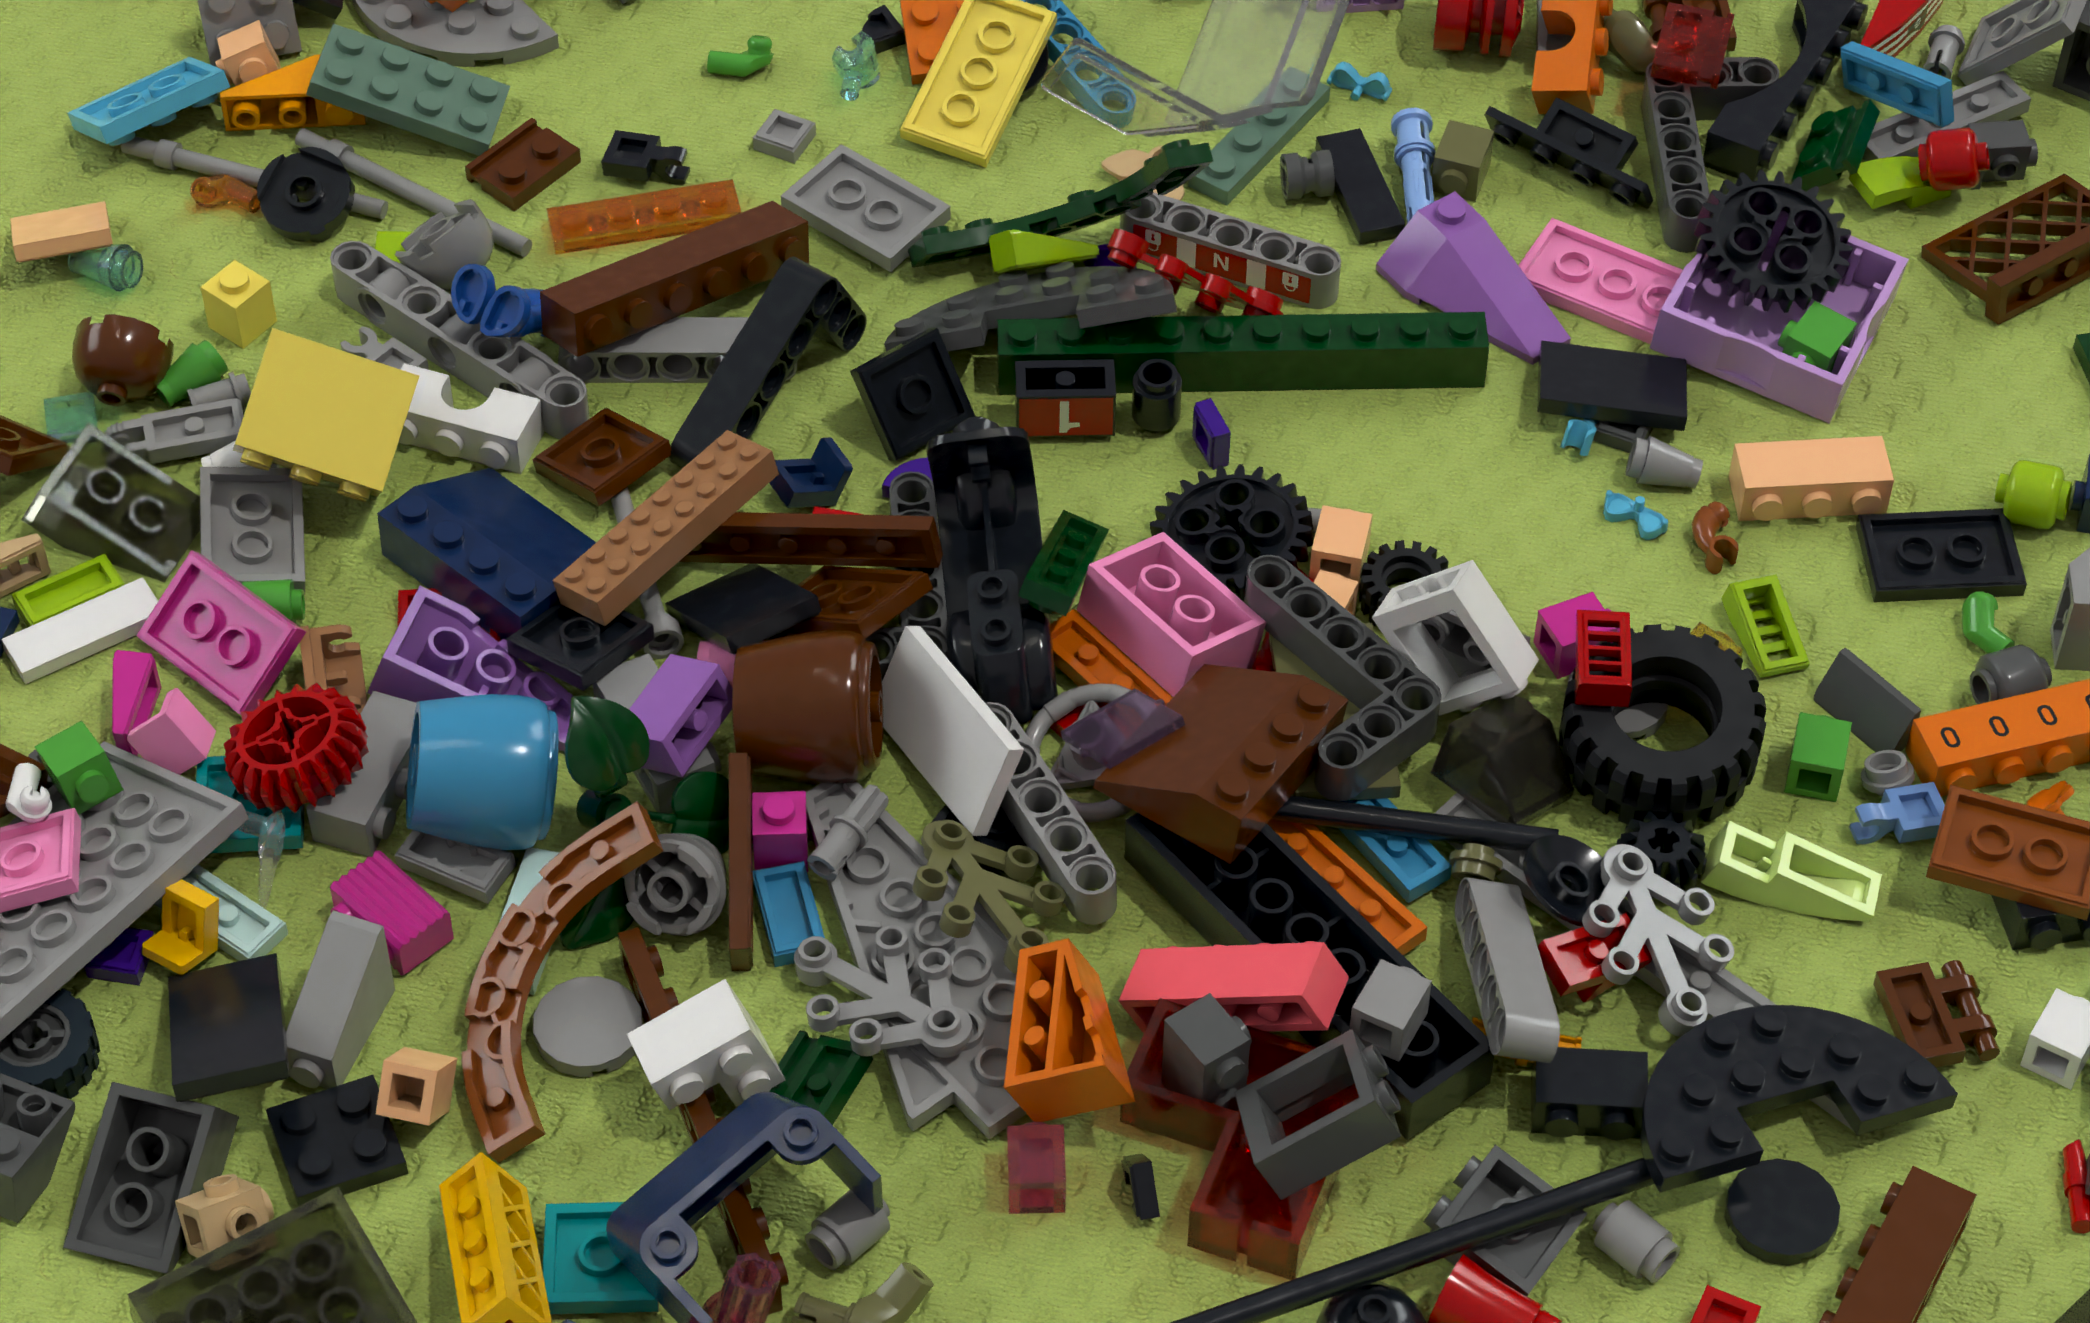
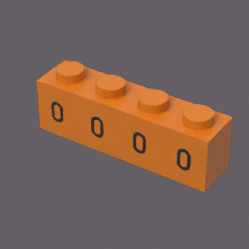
[1905,679,2090,797]

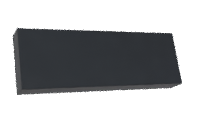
[1315,128,1405,244]

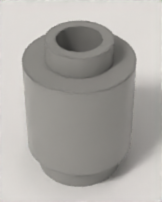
[805,1190,890,1270]
[1593,1200,1680,1283]

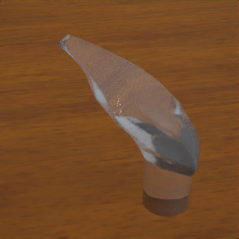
[238,809,285,909]

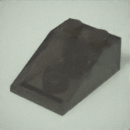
[21,423,200,582]

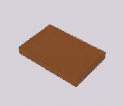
[1926,785,2090,921]

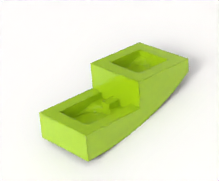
[1848,156,1952,209]

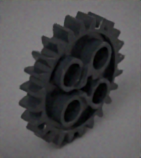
[1694,170,1853,313]
[1150,464,1314,602]

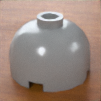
[395,199,494,290]

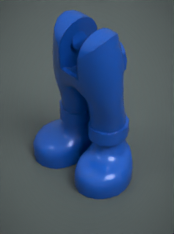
[451,264,547,338]

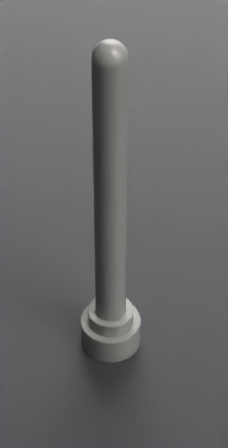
[611,486,684,659]

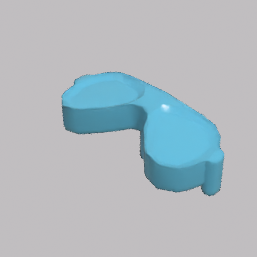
[1327,61,1392,101]
[1603,490,1668,540]

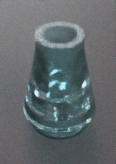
[68,244,143,291]

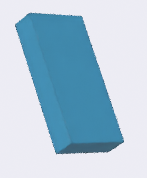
[753,861,825,967]

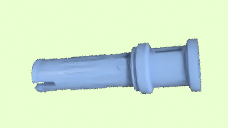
[1391,108,1436,223]

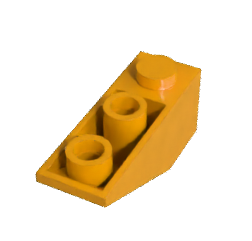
[220,54,366,131]

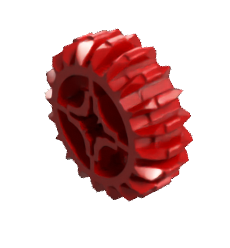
[223,683,369,814]

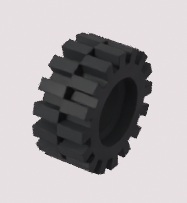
[1359,540,1448,626]

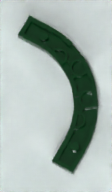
[908,139,1213,268]

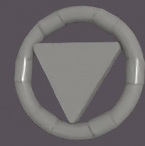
[1025,683,1159,822]

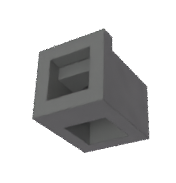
[1967,120,2038,190]

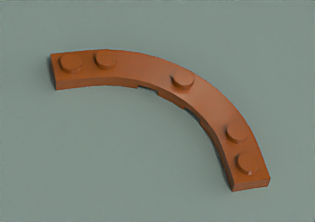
[462,801,664,1163]

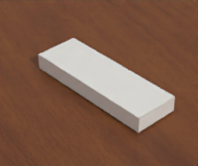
[1,577,158,684]

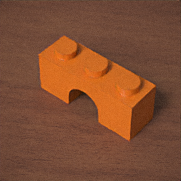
[1531,0,1613,114]

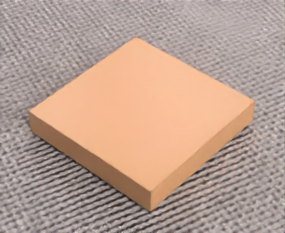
[10,201,113,263]

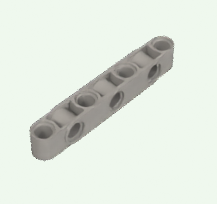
[330,241,590,440]

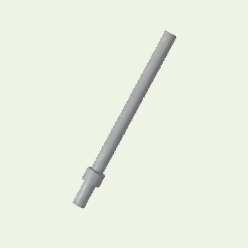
[295,128,532,257]
[121,137,388,219]

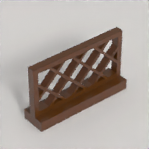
[1921,173,2090,325]

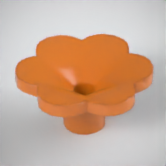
[2026,781,2075,815]

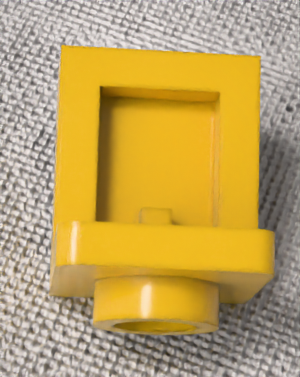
[142,879,219,975]

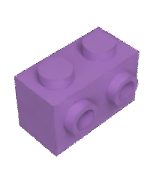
[629,654,733,777]

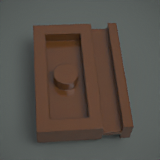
[465,118,581,212]

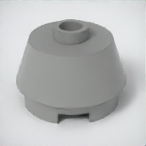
[623,833,726,936]

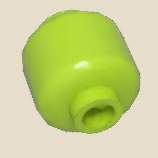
[1995,460,2072,529]

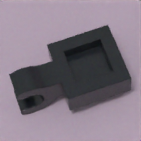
[601,130,690,185]

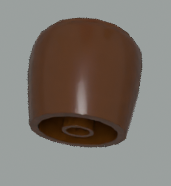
[732,630,883,785]

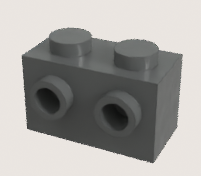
[1161,993,1252,1129]

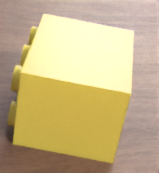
[233,328,419,502]

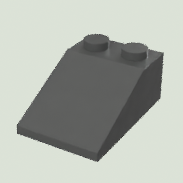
[63,1082,239,1275]

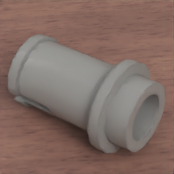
[1923,25,1965,79]
[187,372,251,410]

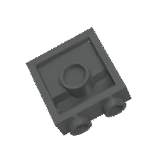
[1423,1144,1588,1296]

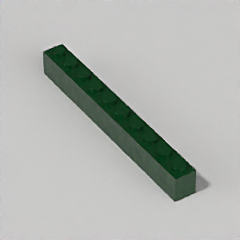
[997,312,1489,395]

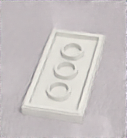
[882,626,1024,836]

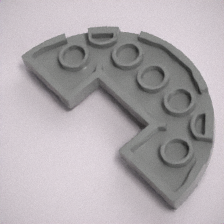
[352,0,559,67]

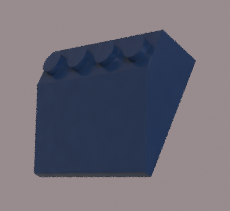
[377,468,596,640]

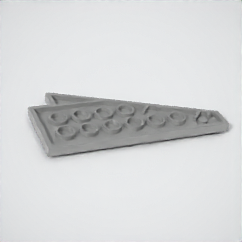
[806,782,1026,1140]

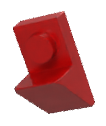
[1538,913,1653,1002]

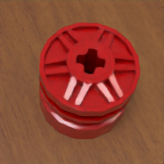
[1433,0,1524,57]

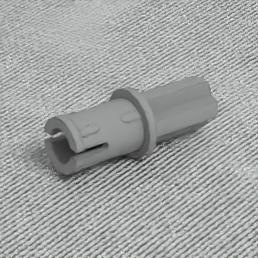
[807,784,889,880]

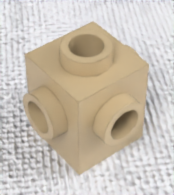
[175,1174,274,1264]

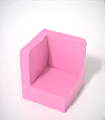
[127,688,216,775]

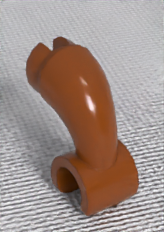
[1692,501,1738,574]

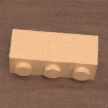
[1728,436,1894,521]

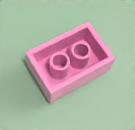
[1077,532,1266,697]

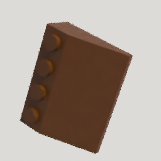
[1093,664,1348,864]

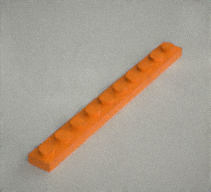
[1051,609,1427,956]

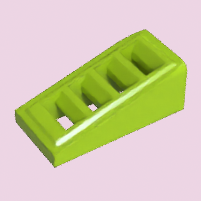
[989,229,1099,274]
[1721,574,1810,678]

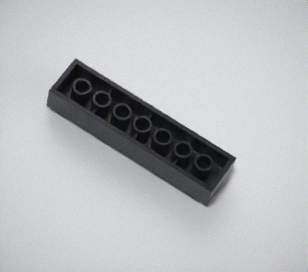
[1124,813,1495,1141]

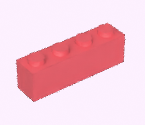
[1118,941,1349,1035]

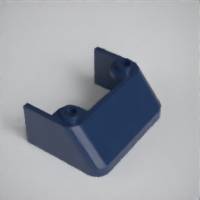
[606,1092,883,1323]

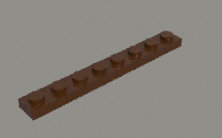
[618,927,789,1317]

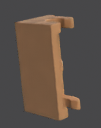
[300,624,367,714]

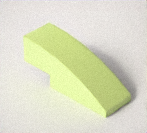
[1701,821,1882,922]

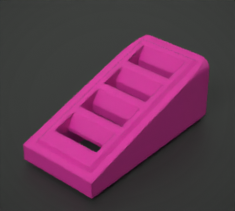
[112,650,162,756]

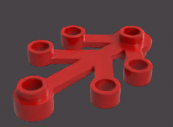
[1107,229,1284,315]

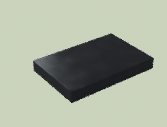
[1537,340,1687,431]
[1856,508,2027,602]
[665,564,822,655]

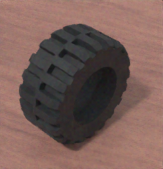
[1559,624,1766,827]

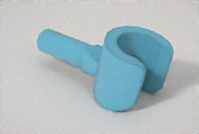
[1560,419,1599,456]

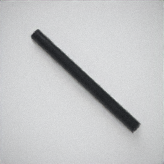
[1270,795,1559,852]

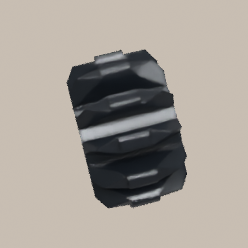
[1616,810,1707,900]

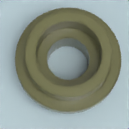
[1449,843,1503,882]

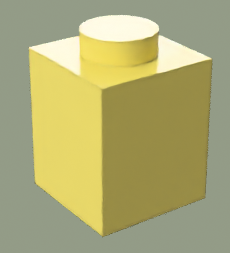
[200,260,277,349]

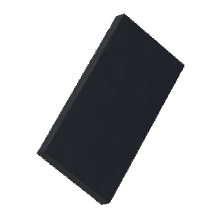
[168,953,290,1102]

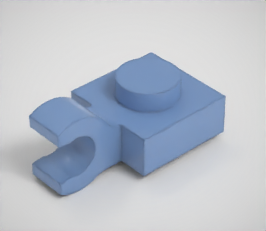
[1849,782,1945,844]

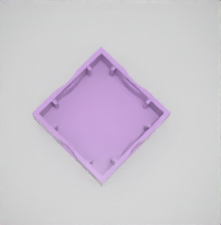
[1650,211,1909,424]

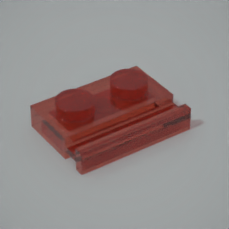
[1651,2,1735,89]

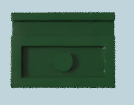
[1791,99,1880,191]
[769,1030,874,1125]

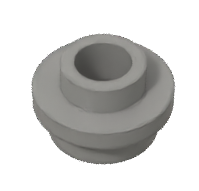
[1861,750,1915,796]

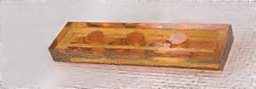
[547,179,741,255]

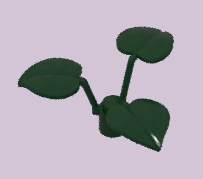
[559,696,729,949]

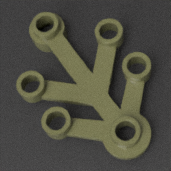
[912,820,1066,975]

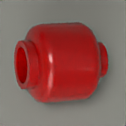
[1918,128,1990,191]

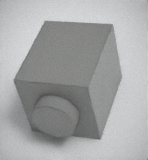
[1350,959,1432,1062]

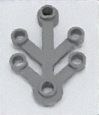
[1582,844,1734,1037]
[794,925,973,1057]

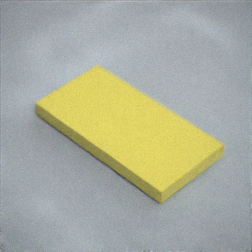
[900,0,1057,168]

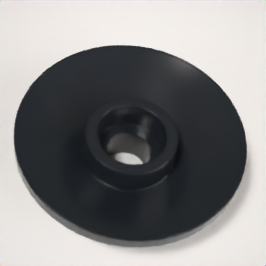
[1523,835,1621,927]

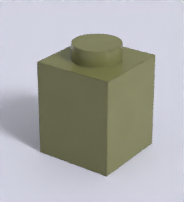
[1432,120,1494,202]

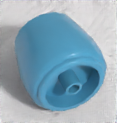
[406,694,559,850]

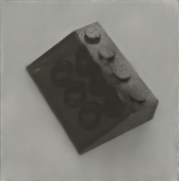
[128,1187,417,1323]

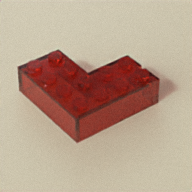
[1120,998,1359,1280]

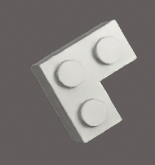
[627,979,785,1110]

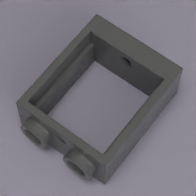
[1234,1029,1401,1200]

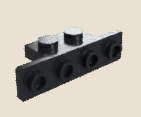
[1484,97,1654,209]

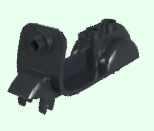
[926,417,1058,725]

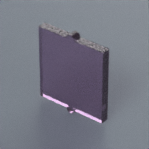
[1060,688,1185,769]

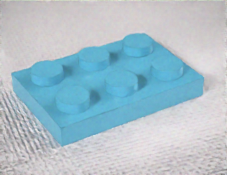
[67,57,230,146]

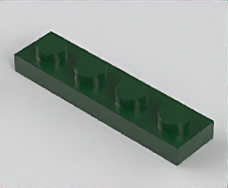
[1018,510,1109,616]

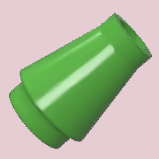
[155,340,228,407]

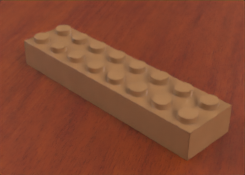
[552,430,779,626]

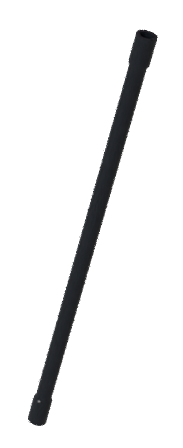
[1170,1157,1655,1323]

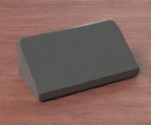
[1814,648,1921,752]

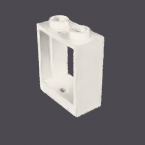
[1372,560,1539,716]

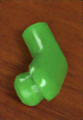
[707,35,774,77]
[1962,591,2015,654]

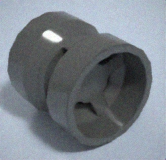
[1280,150,1335,200]

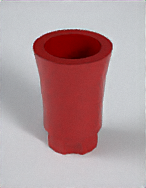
[1428,1254,1562,1323]

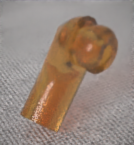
[190,174,261,214]

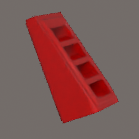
[1575,610,1632,707]

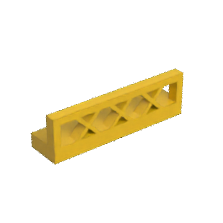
[439,1152,552,1323]

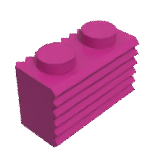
[330,851,454,976]

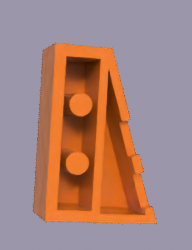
[1004,938,1136,1124]

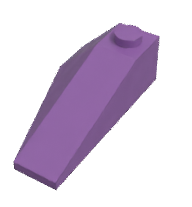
[1376,191,1571,365]
[367,586,574,752]

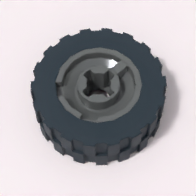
[0,988,100,1099]

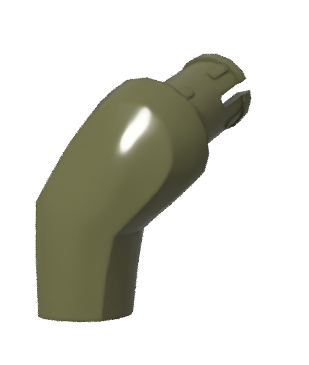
[1603,9,1681,75]
[791,1262,934,1323]

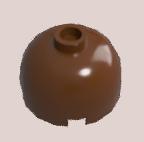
[72,314,174,406]

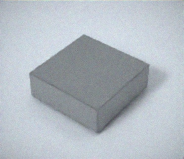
[753,109,816,164]

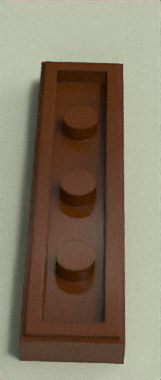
[729,753,753,971]

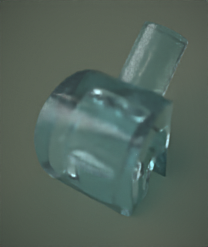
[832,31,880,101]

